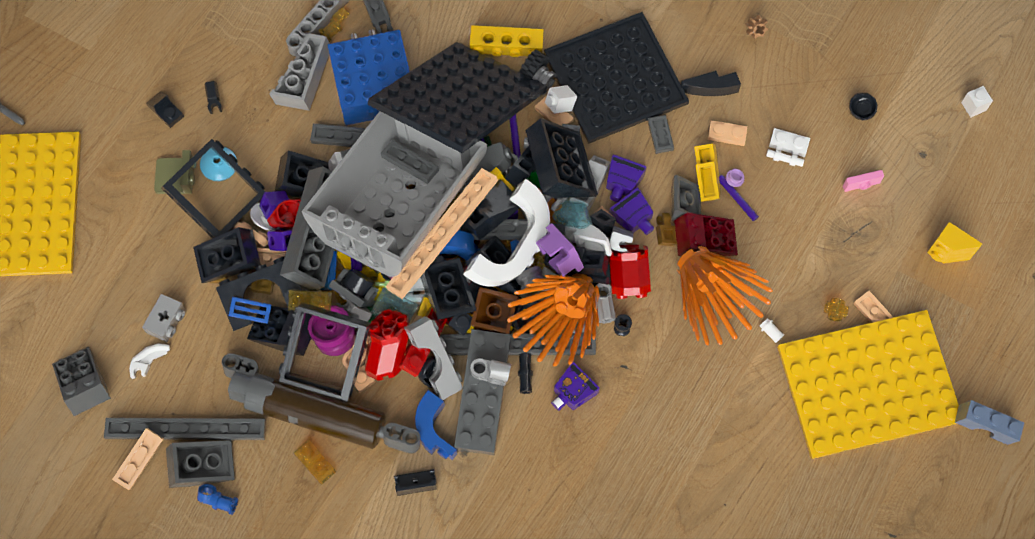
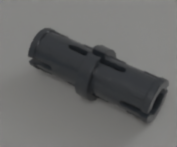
[518,353,533,394]

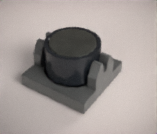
[329,268,379,307]

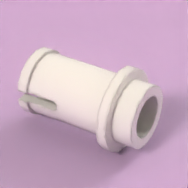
[760,318,784,343]

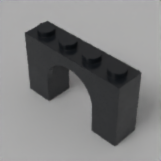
[216,257,307,331]

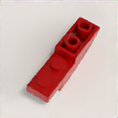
[399,306,449,377]

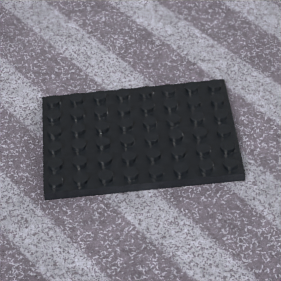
[368,42,547,153]

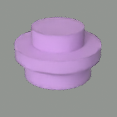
[726,169,744,187]

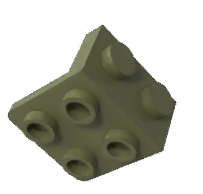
[154,150,196,194]

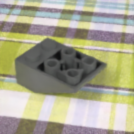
[52,347,111,416]

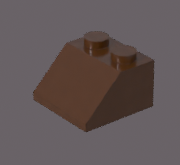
[470,287,518,334]

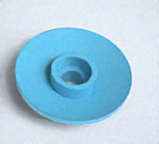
[200,147,237,181]

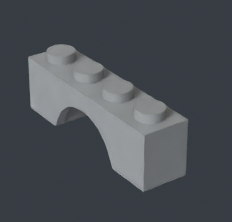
[404,317,463,400]

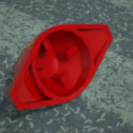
[267,200,301,229]

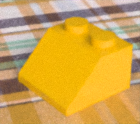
[927,222,982,264]

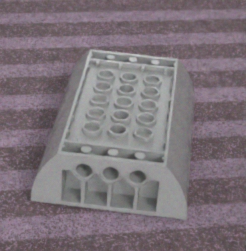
[302,111,487,277]

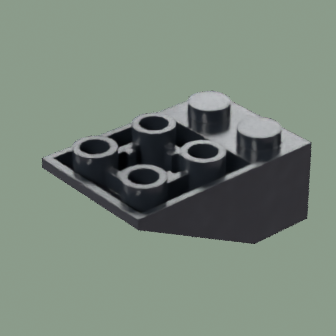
[464,180,520,240]
[247,306,312,356]

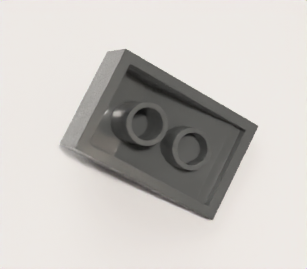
[166,440,235,488]

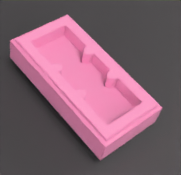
[843,170,884,192]

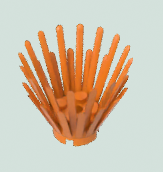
[677,246,773,345]
[507,273,600,366]

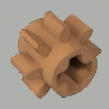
[745,15,769,39]

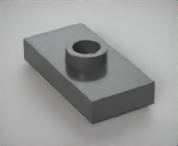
[647,115,674,154]

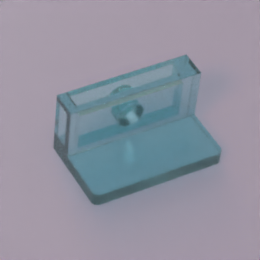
[371,287,419,323]

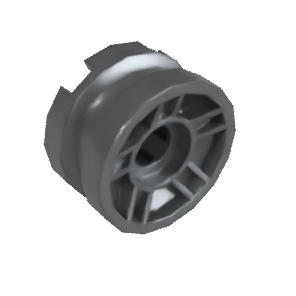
[532,66,557,95]
[516,266,546,294]

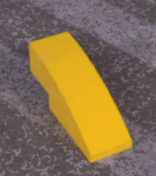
[694,143,720,202]

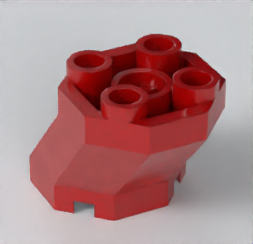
[609,244,651,299]
[365,309,409,381]

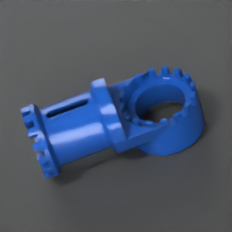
[197,484,238,515]

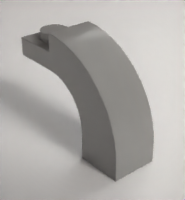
[569,155,611,212]

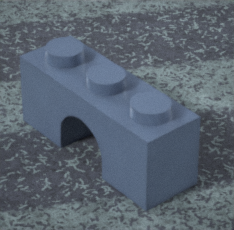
[955,400,1024,445]

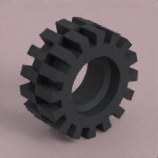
[519,50,549,79]

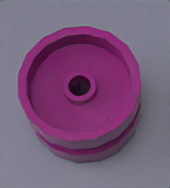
[308,306,357,356]

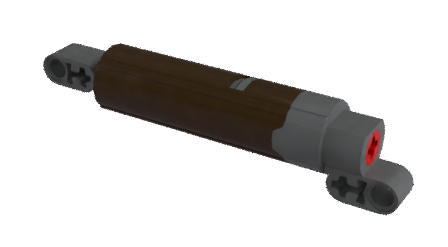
[221,353,420,454]

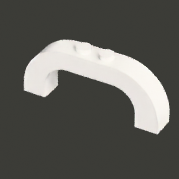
[463,179,550,287]

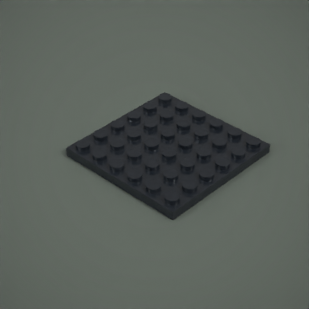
[544,12,689,144]

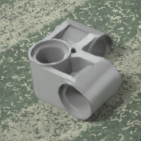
[470,358,512,386]

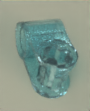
[553,201,591,229]

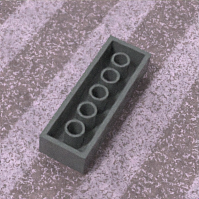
[280,166,334,290]
[454,329,511,455]

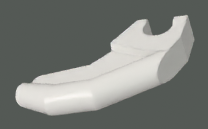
[129,343,170,379]

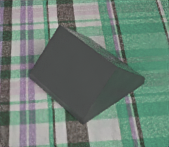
[672,175,701,221]

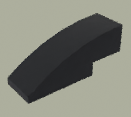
[681,71,741,96]
[544,247,609,276]

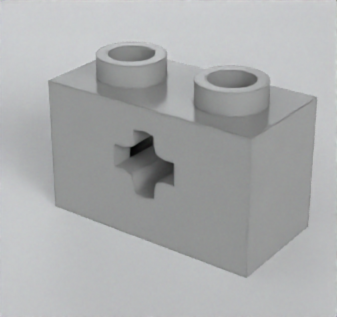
[142,294,185,342]

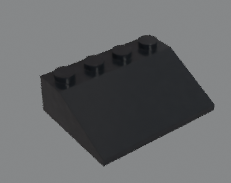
[525,118,598,198]

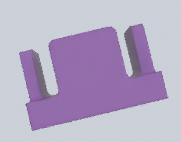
[536,223,584,276]

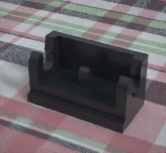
[394,469,437,496]

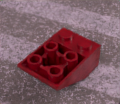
[674,212,738,256]

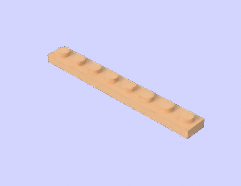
[385,168,498,299]

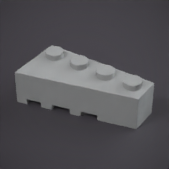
[270,33,330,111]

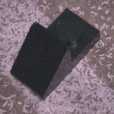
[146,92,184,128]

